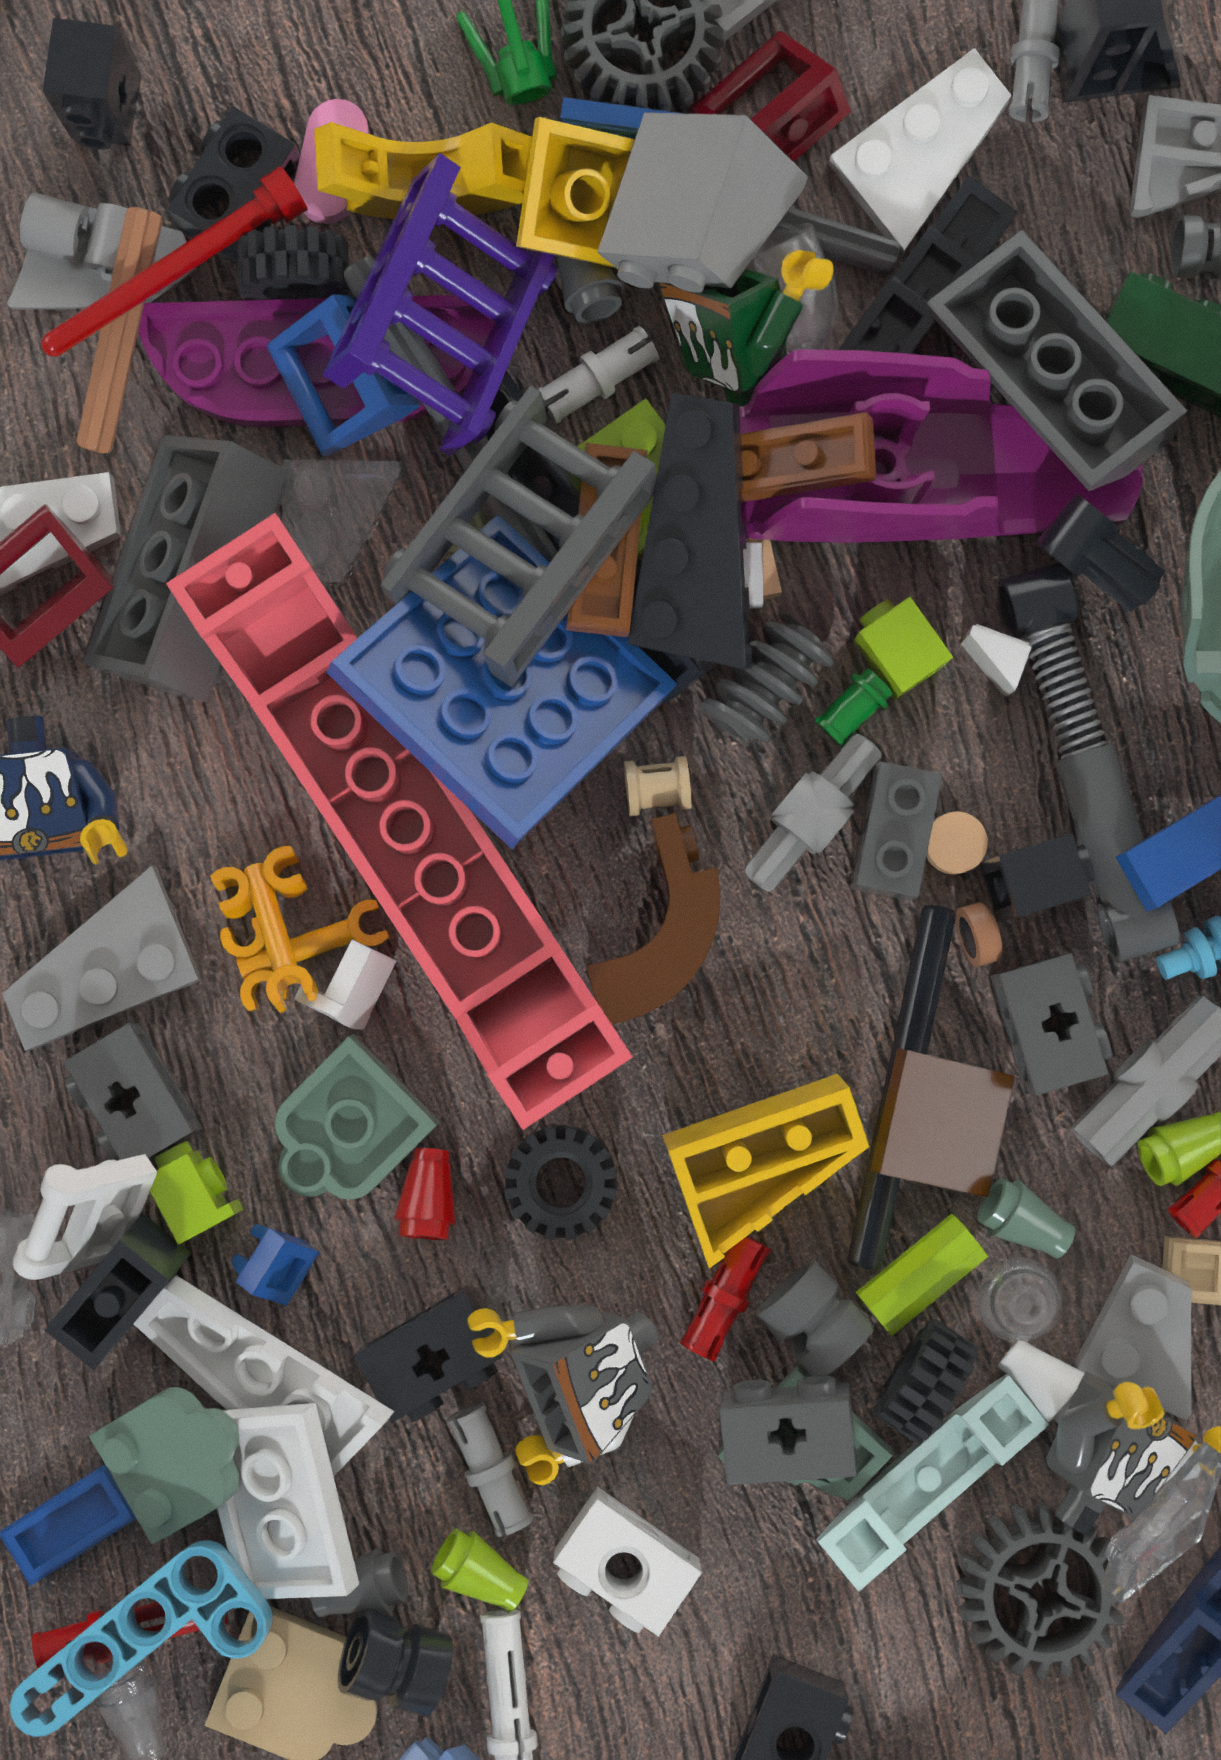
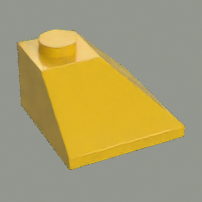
[516,117,635,267]

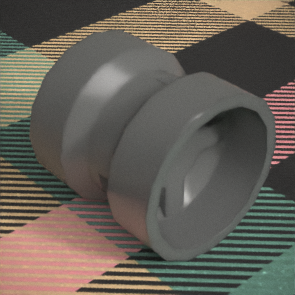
[1170,215,1221,280]

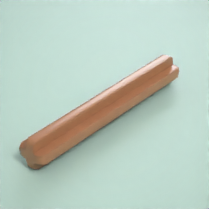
[77,207,163,453]

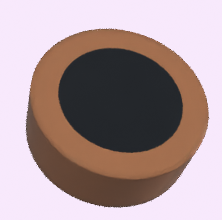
[956,902,1002,967]

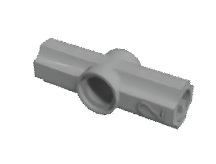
[1069,996,1221,1167]

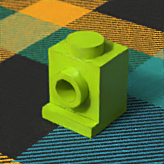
[150,1141,244,1245]

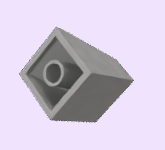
[597,113,808,293]

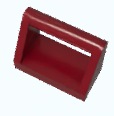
[688,31,851,162]
[0,504,113,668]

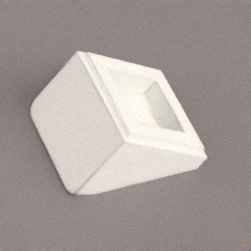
[961,624,1032,697]

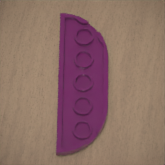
[139,293,503,427]

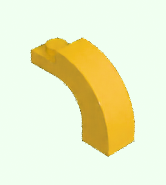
[314,122,532,219]

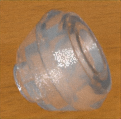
[977,1257,1063,1343]

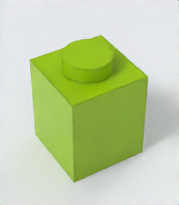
[853,597,953,701]

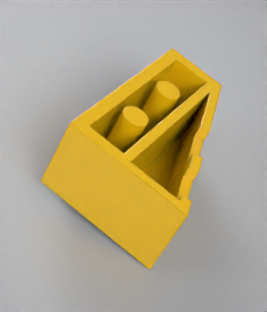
[662,1074,869,1269]

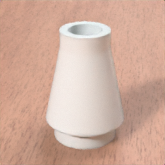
[997,1337,1085,1424]

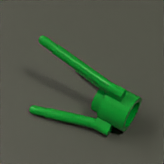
[456,0,557,105]

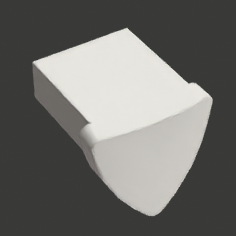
[294,940,397,1030]

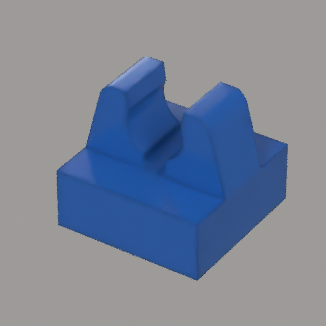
[232,1224,320,1306]

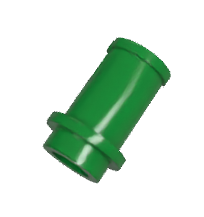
[814,668,893,747]

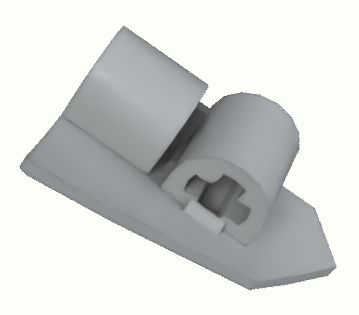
[7,192,199,310]

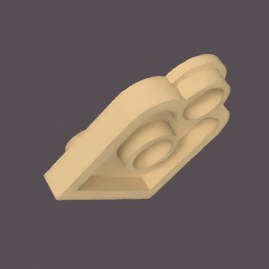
[204,1606,378,1760]

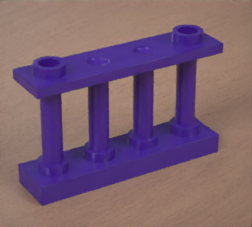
[322,153,558,456]

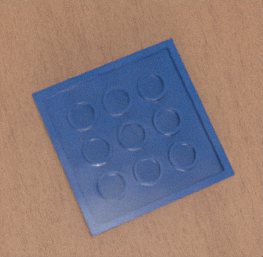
[326,514,677,849]

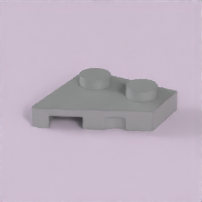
[1075,1254,1191,1421]

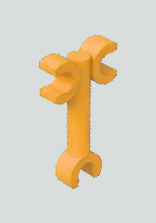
[210,846,318,1013]
[220,899,391,1011]

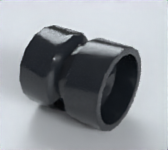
[337,1609,453,1717]

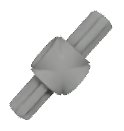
[744,734,882,892]

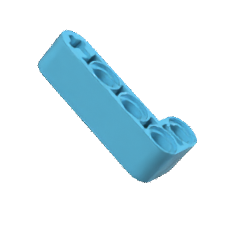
[10,1540,273,1737]

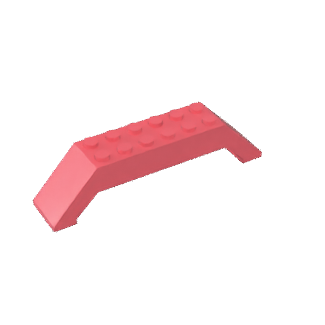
[166,513,633,1130]

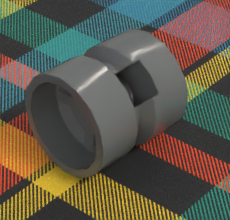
[755,1259,875,1377]

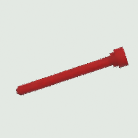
[41,166,308,357]

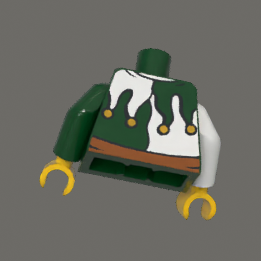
[659,250,833,407]

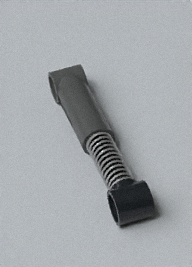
[997,562,1179,963]

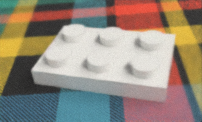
[217,1403,359,1599]

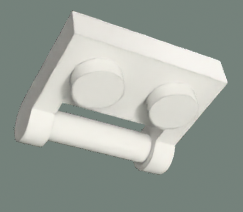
[13,1154,157,1280]

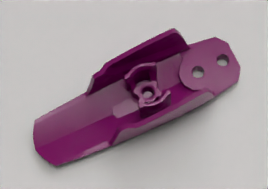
[739,349,1144,543]

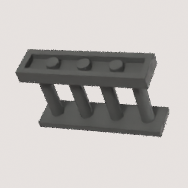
[380,385,657,687]

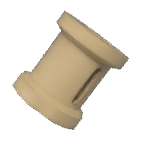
[624,756,691,816]

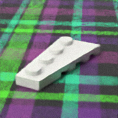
[134,1275,394,1477]

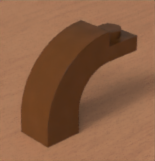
[586,813,720,1024]

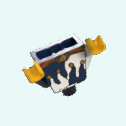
[0,716,128,864]

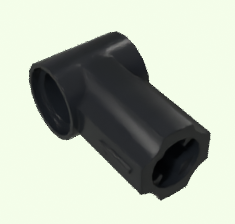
[1036,493,1165,612]

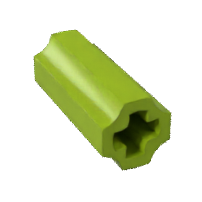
[856,1213,988,1336]

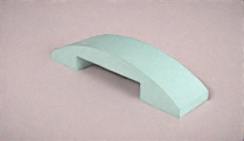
[816,1374,1049,1592]

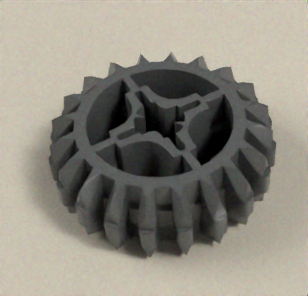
[561,0,726,112]
[955,1502,1129,1681]

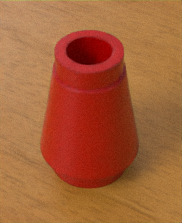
[394,1148,456,1240]

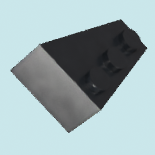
[1054,0,1181,103]

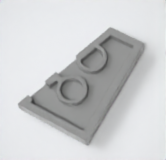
[2,865,202,1051]

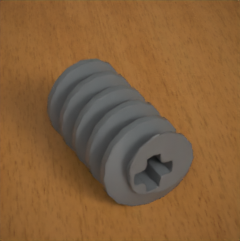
[700,611,834,747]

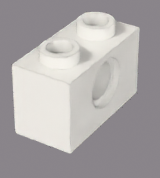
[553,1487,702,1637]

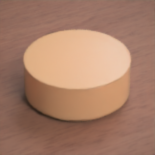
[927,811,988,874]

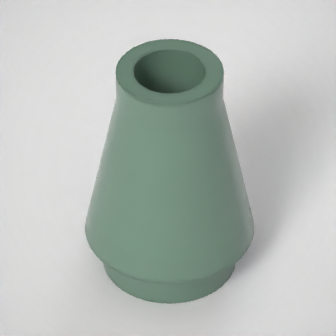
[978,1178,1076,1259]

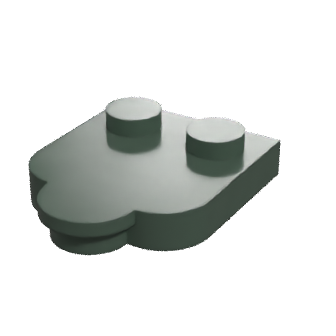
[275,1034,440,1200]
[89,1387,239,1545]

